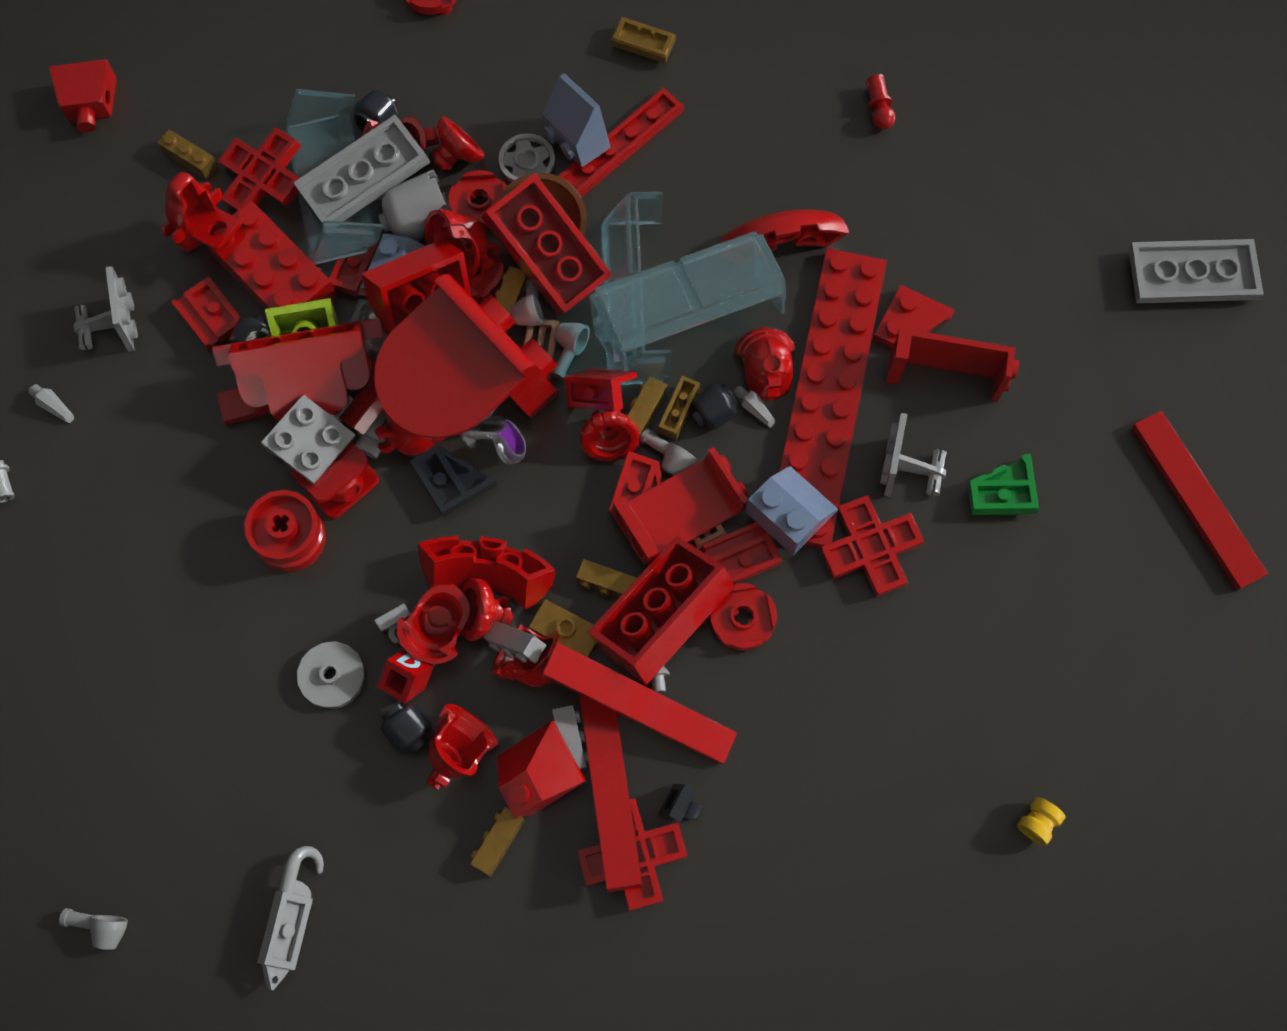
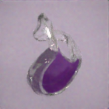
[460,416,526,465]

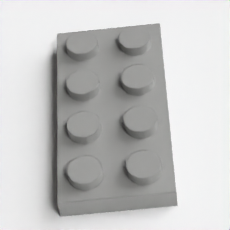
[293,115,430,231]
[1128,239,1264,303]

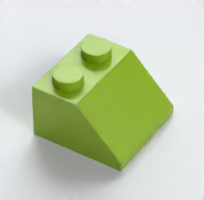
[265,298,339,336]

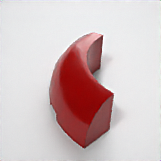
[720,209,849,265]
[418,536,555,610]

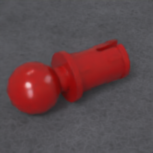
[866,74,896,130]

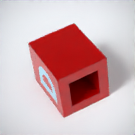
[377,649,435,704]

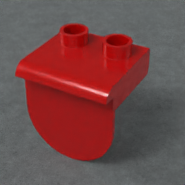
[374,274,559,438]

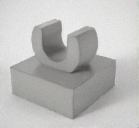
[375,604,411,644]

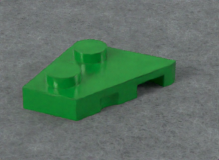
[968,454,1039,515]

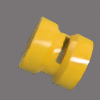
[1017,797,1066,846]

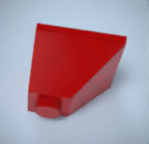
[497,721,586,819]

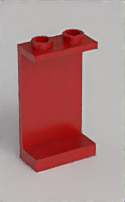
[886,328,1019,402]
[611,447,749,567]

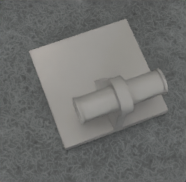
[73,266,138,352]
[261,394,355,485]
[880,413,947,497]

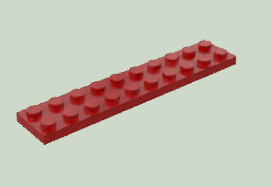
[769,248,887,548]

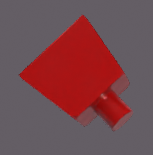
[50,59,116,133]

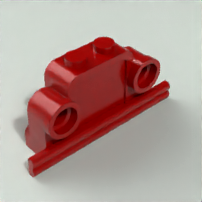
[212,317,384,420]

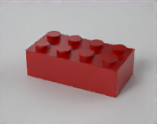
[481,173,613,316]
[207,200,338,310]
[588,536,734,685]

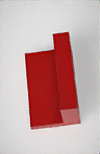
[564,368,637,411]

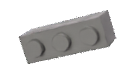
[484,620,546,664]
[552,705,589,772]

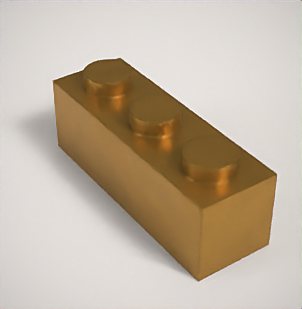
[157,129,218,180]
[495,266,529,330]
[625,376,667,441]
[658,376,700,441]
[576,559,637,598]
[470,807,525,877]

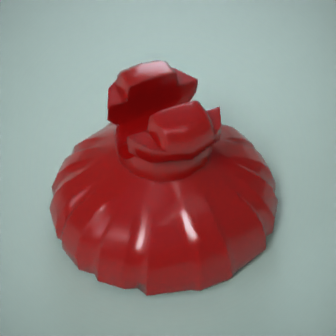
[432,116,484,170]
[580,410,640,462]
[461,578,513,641]

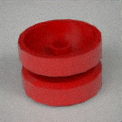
[244,490,326,572]

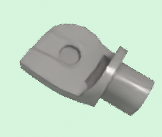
[355,410,389,459]

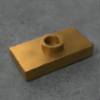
[611,16,676,64]
[529,599,596,658]

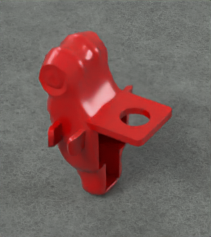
[161,172,242,252]

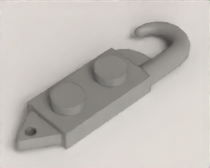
[257,846,324,991]

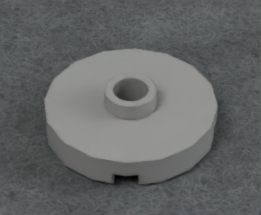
[297,641,365,709]

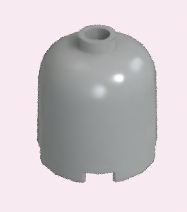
[378,170,451,242]

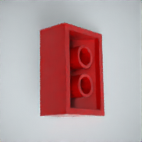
[361,238,472,337]

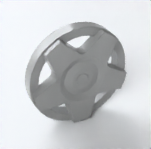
[499,133,555,182]

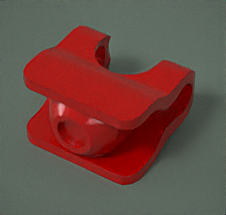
[289,442,379,519]

